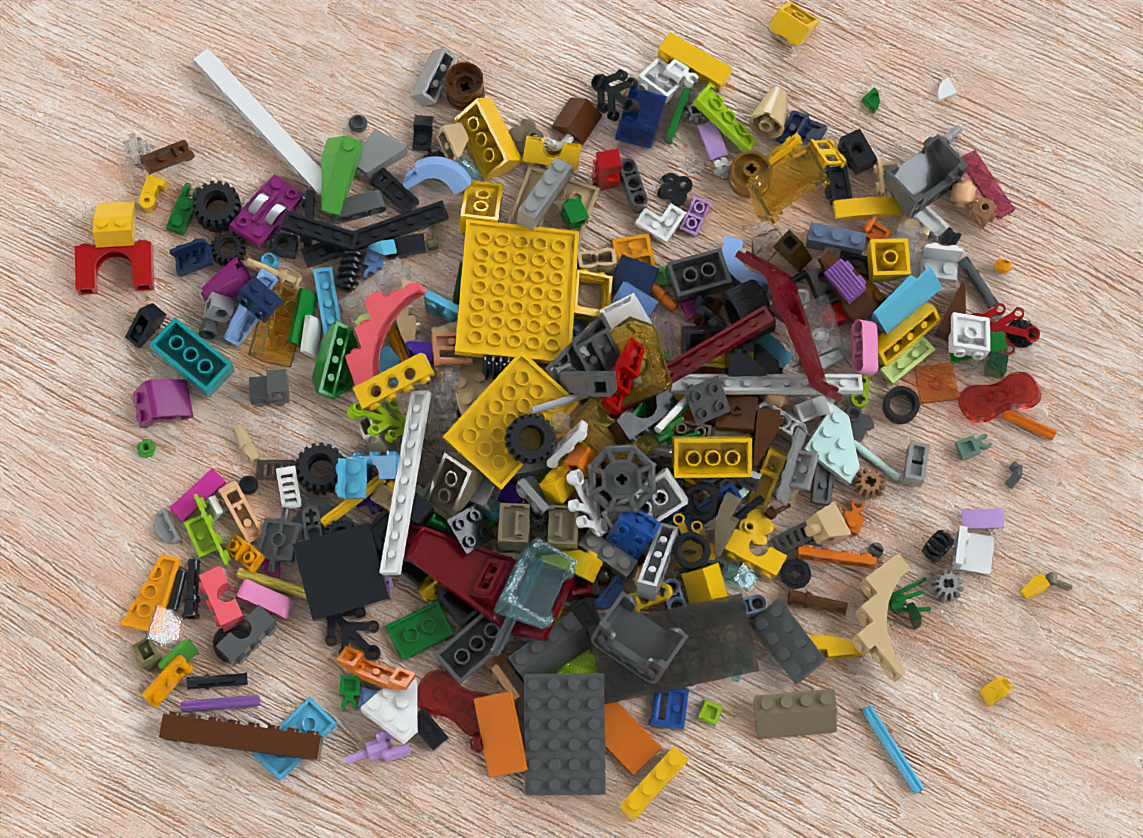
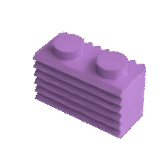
[824,259,866,304]

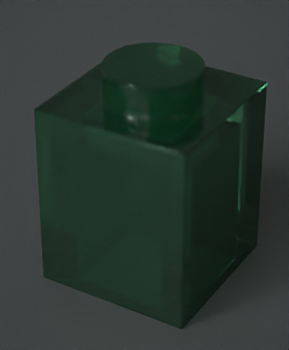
[983,351,1009,379]

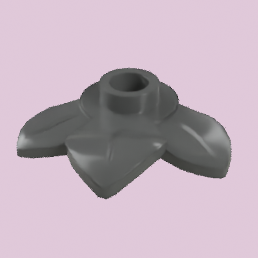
[844,406,874,443]

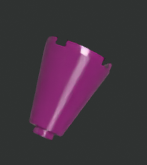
[201,257,252,302]

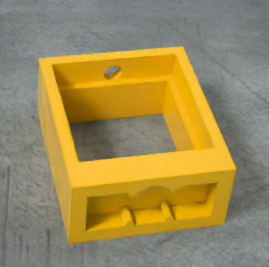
[574,269,613,322]

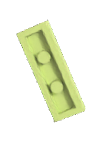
[879,336,935,385]

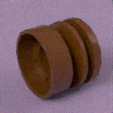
[445,62,485,111]

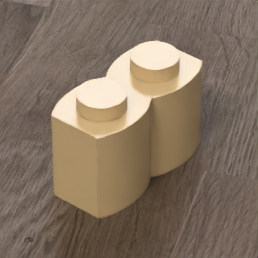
[577,248,617,274]

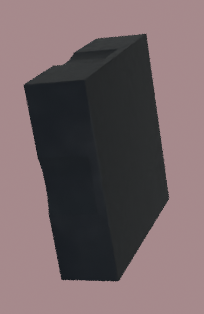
[292,522,392,622]

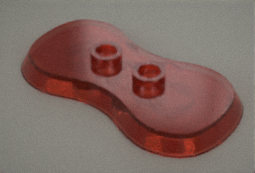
[958,371,1042,423]
[417,670,490,737]

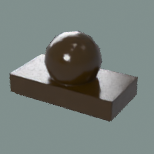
[590,567,612,599]

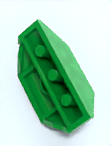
[312,321,359,399]

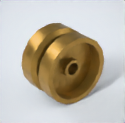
[729,150,772,198]

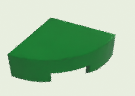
[861,87,880,113]

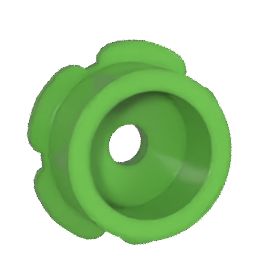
[137,439,156,458]

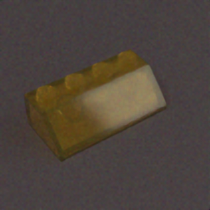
[248,283,298,368]

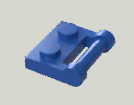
[648,686,689,730]

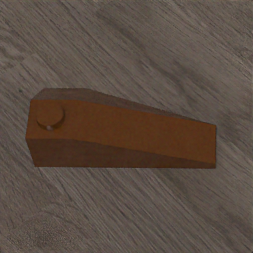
[818,250,886,324]

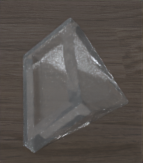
[752,228,782,261]

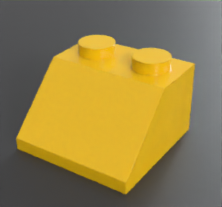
[769,1,820,46]
[866,238,911,282]

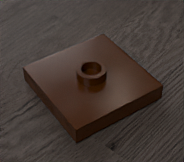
[715,395,758,433]

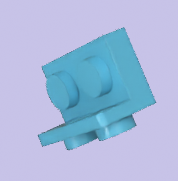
[335,458,367,499]

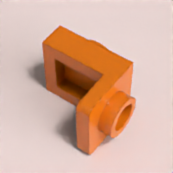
[862,216,892,241]

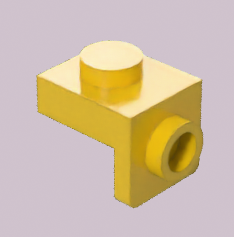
[978,675,1013,707]

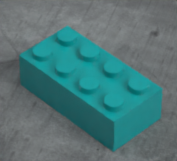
[149,317,235,398]

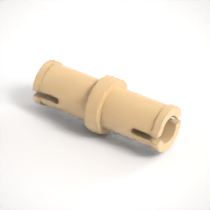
[232,424,261,464]

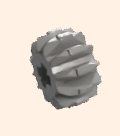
[930,569,964,602]

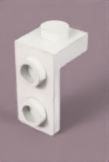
[793,395,834,423]

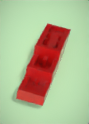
[601,337,645,415]

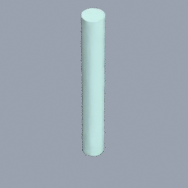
[854,440,901,481]

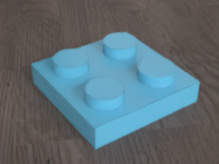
[424,290,459,323]

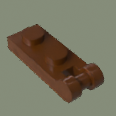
[140,140,195,175]

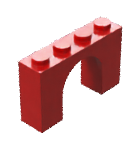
[75,240,155,295]

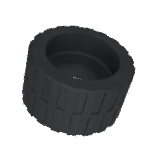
[722,279,776,343]

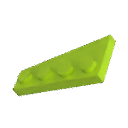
[692,82,756,152]

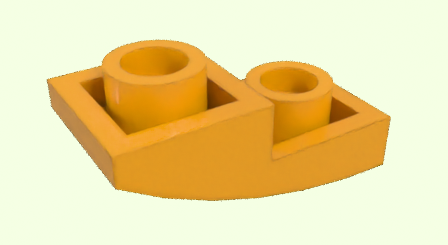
[224,534,266,573]

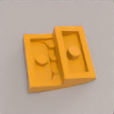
[612,233,655,266]

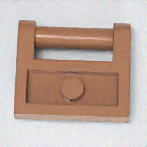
[431,333,473,367]

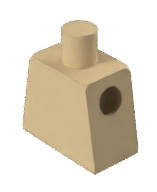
[805,502,851,545]

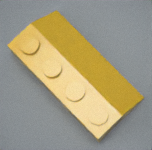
[454,98,522,181]
[672,436,752,478]

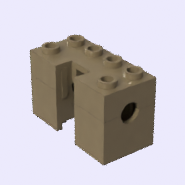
[498,503,579,555]

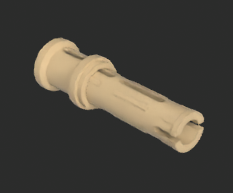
[244,257,302,293]

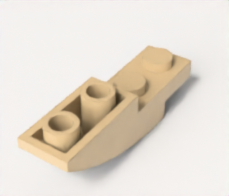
[396,280,420,350]

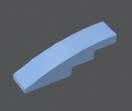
[224,269,278,347]

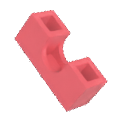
[198,565,246,632]

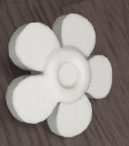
[714,157,731,179]

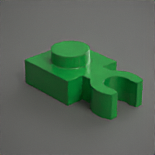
[339,675,361,711]

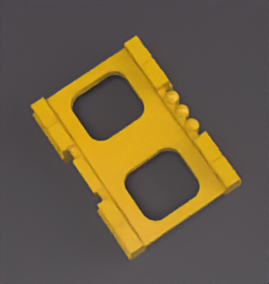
[807,138,846,169]

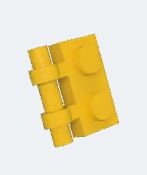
[767,133,803,166]

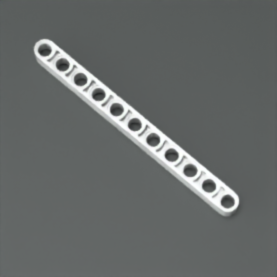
[192,49,322,200]

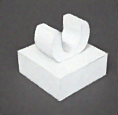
[204,495,228,521]

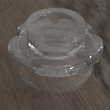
[551,411,570,430]

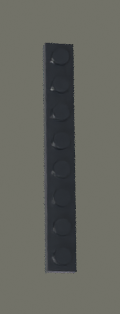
[301,200,449,268]

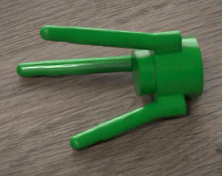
[654,404,700,445]
[889,577,931,614]

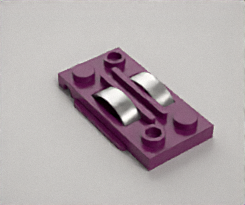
[229,174,305,248]

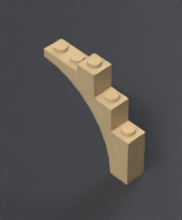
[851,553,911,682]

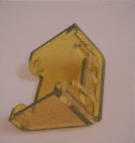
[746,143,831,224]
[609,316,672,407]
[570,397,660,475]

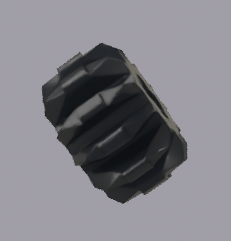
[922,530,954,563]

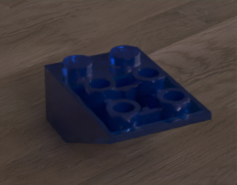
[615,88,667,150]

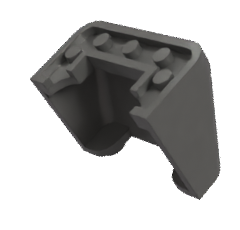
[883,134,969,219]
[591,591,688,684]

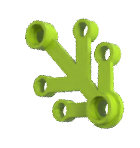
[346,393,406,443]

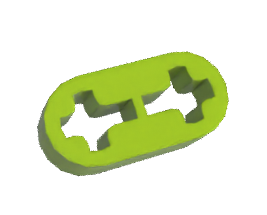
[850,373,869,409]

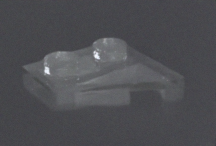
[741,653,795,694]

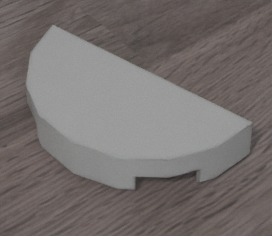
[153,508,182,544]

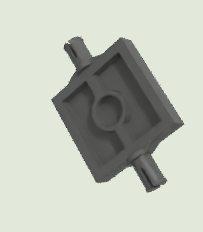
[257,507,303,573]

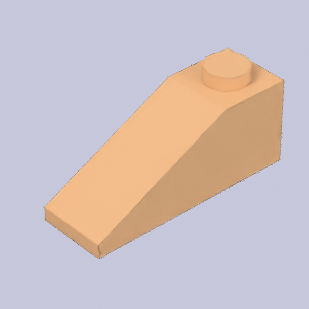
[218,481,262,543]

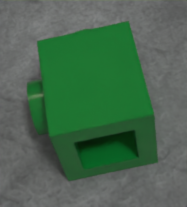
[560,197,589,230]

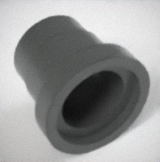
[198,317,218,340]

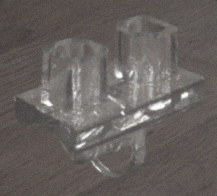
[122,133,154,171]

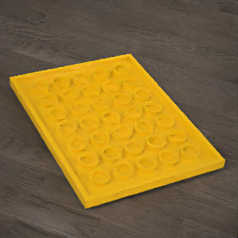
[454,219,579,364]

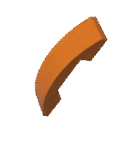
[336,646,416,690]

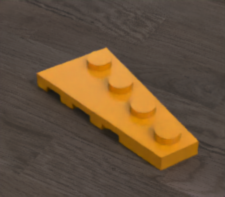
[120,554,182,635]

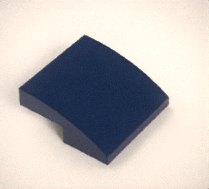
[776,110,827,159]
[612,254,660,296]

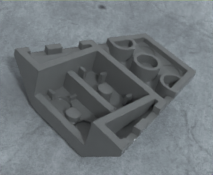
[545,312,621,395]

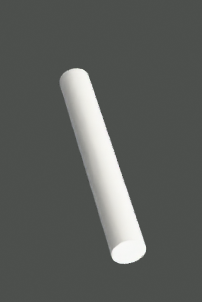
[654,396,688,433]

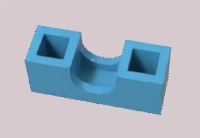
[344,451,400,479]

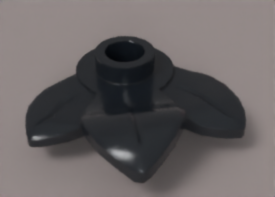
[657,173,693,208]

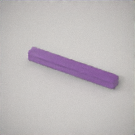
[181,695,260,713]

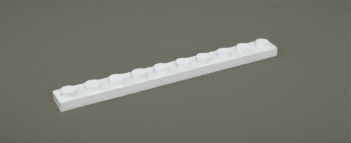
[670,374,863,395]
[379,390,431,575]

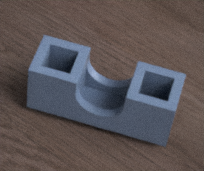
[805,222,867,255]

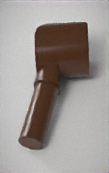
[764,503,791,520]

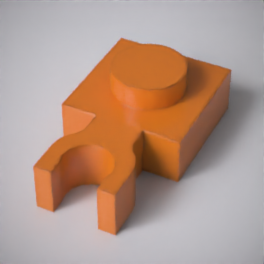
[843,499,865,536]

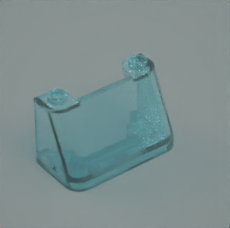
[494,537,577,629]

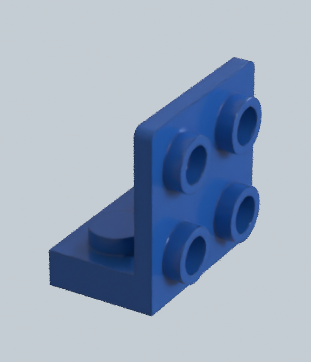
[605,503,661,560]

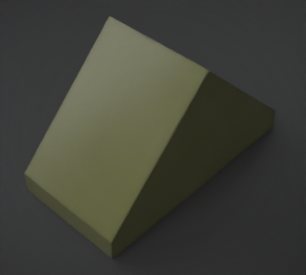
[133,636,162,672]

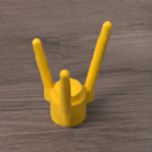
[417,576,439,602]

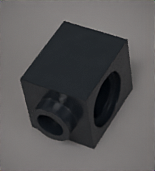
[269,232,299,259]

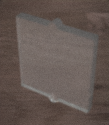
[146,606,185,649]

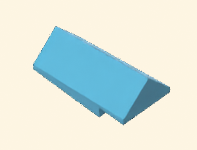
[870,267,943,334]

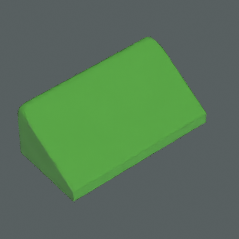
[157,638,198,671]

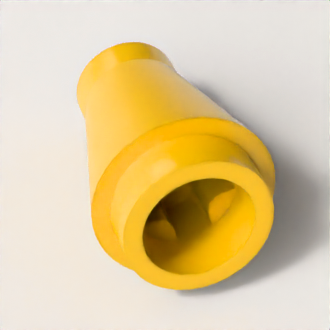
[1020,573,1050,600]

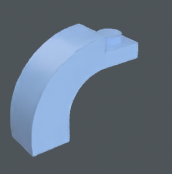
[403,156,472,195]
[722,236,769,291]

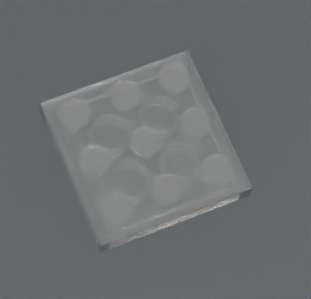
[776,294,845,368]

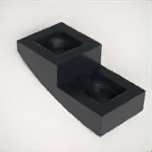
[388,233,426,260]

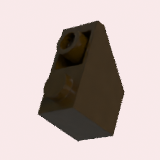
[773,230,812,272]

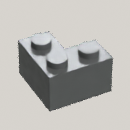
[249,369,290,407]

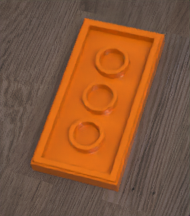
[474,691,528,778]
[604,691,662,776]

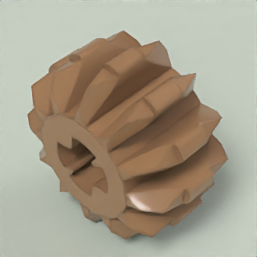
[853,468,886,500]

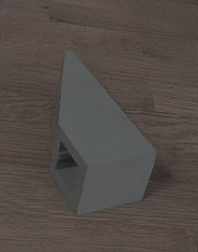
[559,371,617,397]

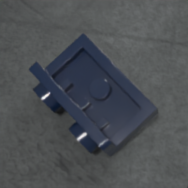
[169,238,213,277]
[236,276,284,323]

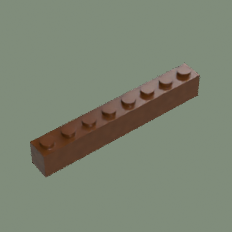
[159,711,324,761]

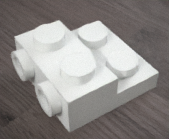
[637,57,684,106]
[948,312,990,360]

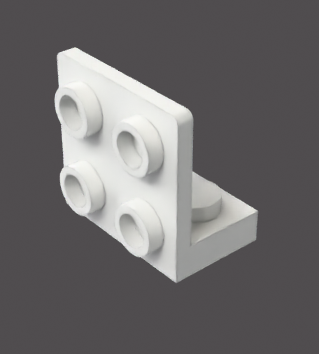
[918,243,963,282]
[951,526,995,575]

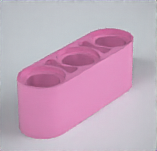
[851,319,878,376]
[235,579,295,620]

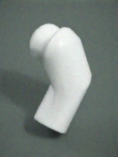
[547,134,574,152]

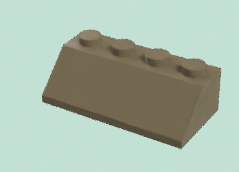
[753,689,837,739]

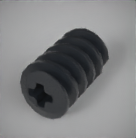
[335,251,366,293]
[482,355,511,380]

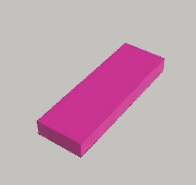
[170,468,226,523]

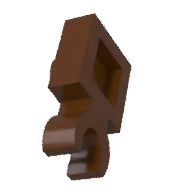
[693,296,723,326]

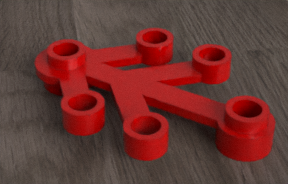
[971,303,1040,355]

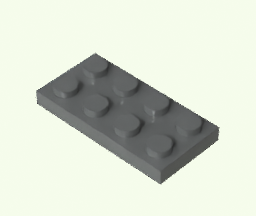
[749,598,827,685]

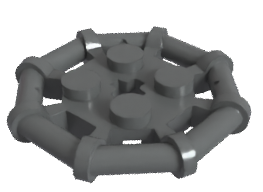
[586,443,657,514]

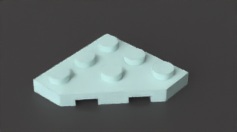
[803,405,860,485]

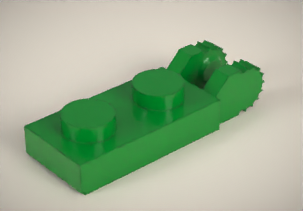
[166,182,201,236]

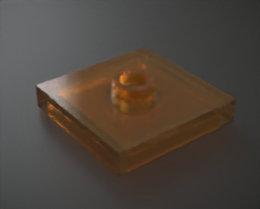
[914,362,959,404]

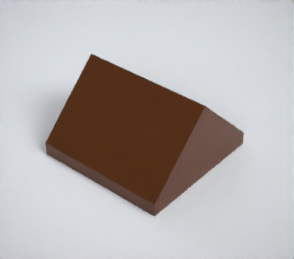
[552,97,602,145]

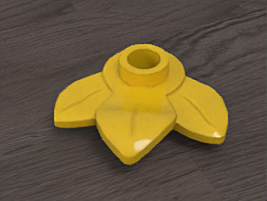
[738,508,776,546]

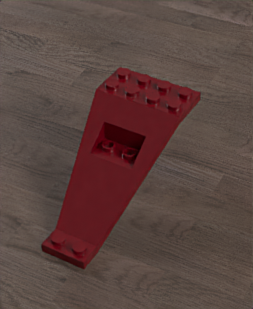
[734,250,843,401]
[403,524,576,642]

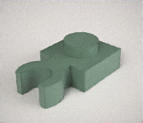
[955,434,992,461]

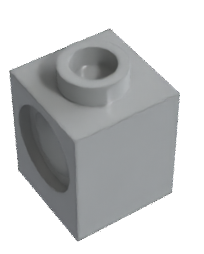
[204,292,235,324]

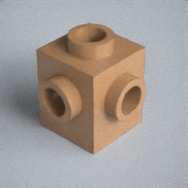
[968,196,997,228]

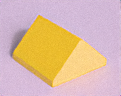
[681,563,729,612]

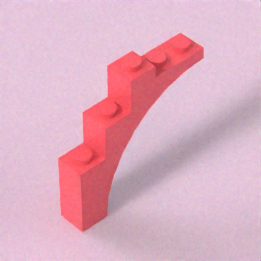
[345,282,426,395]

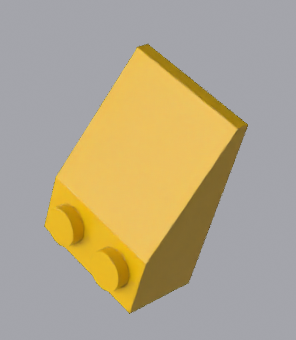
[459,180,503,234]
[93,201,136,248]

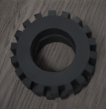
[192,181,242,233]
[504,413,556,464]
[296,442,343,495]

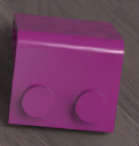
[133,379,194,428]

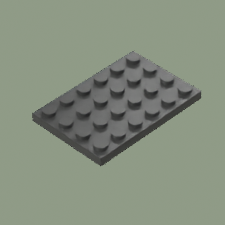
[524,673,606,795]

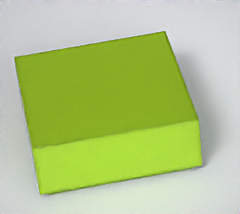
[697,699,724,726]

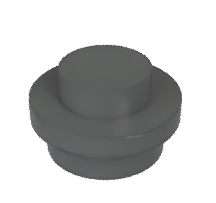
[349,114,367,133]

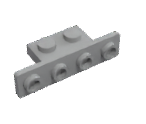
[776,428,819,506]

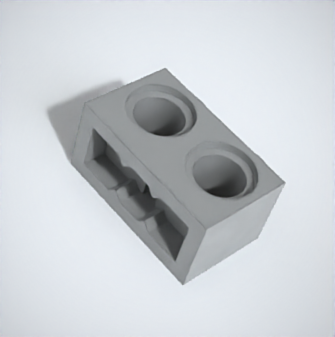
[902,441,930,487]

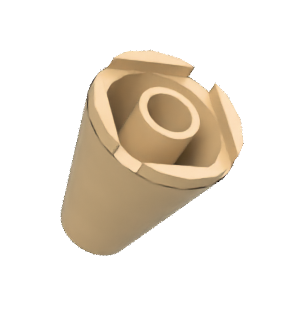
[749,87,787,139]

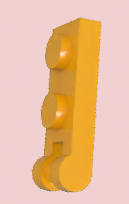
[141,655,193,708]

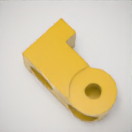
[139,174,168,213]

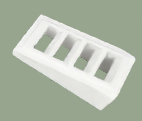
[276,466,302,508]

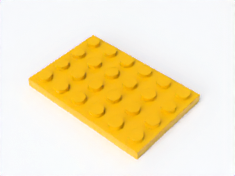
[442,350,579,490]

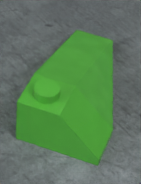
[321,136,364,216]

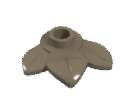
[508,119,544,154]

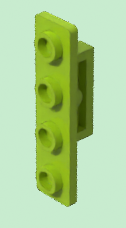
[184,494,231,568]

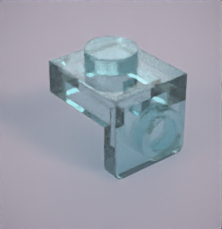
[724,562,759,591]

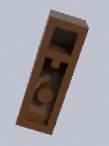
[934,282,966,342]
[753,408,784,469]

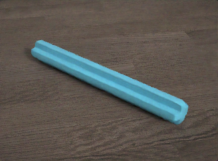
[862,705,924,794]

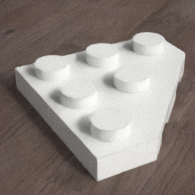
[361,679,418,744]

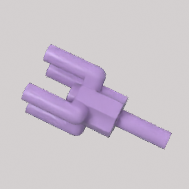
[344,730,411,764]

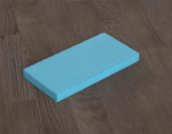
[252,696,338,782]

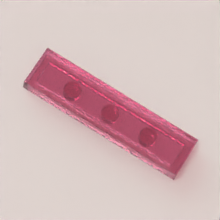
[962,150,1015,220]

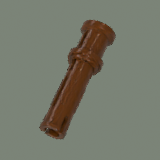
[787,588,848,615]

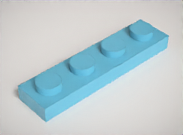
[313,266,341,336]

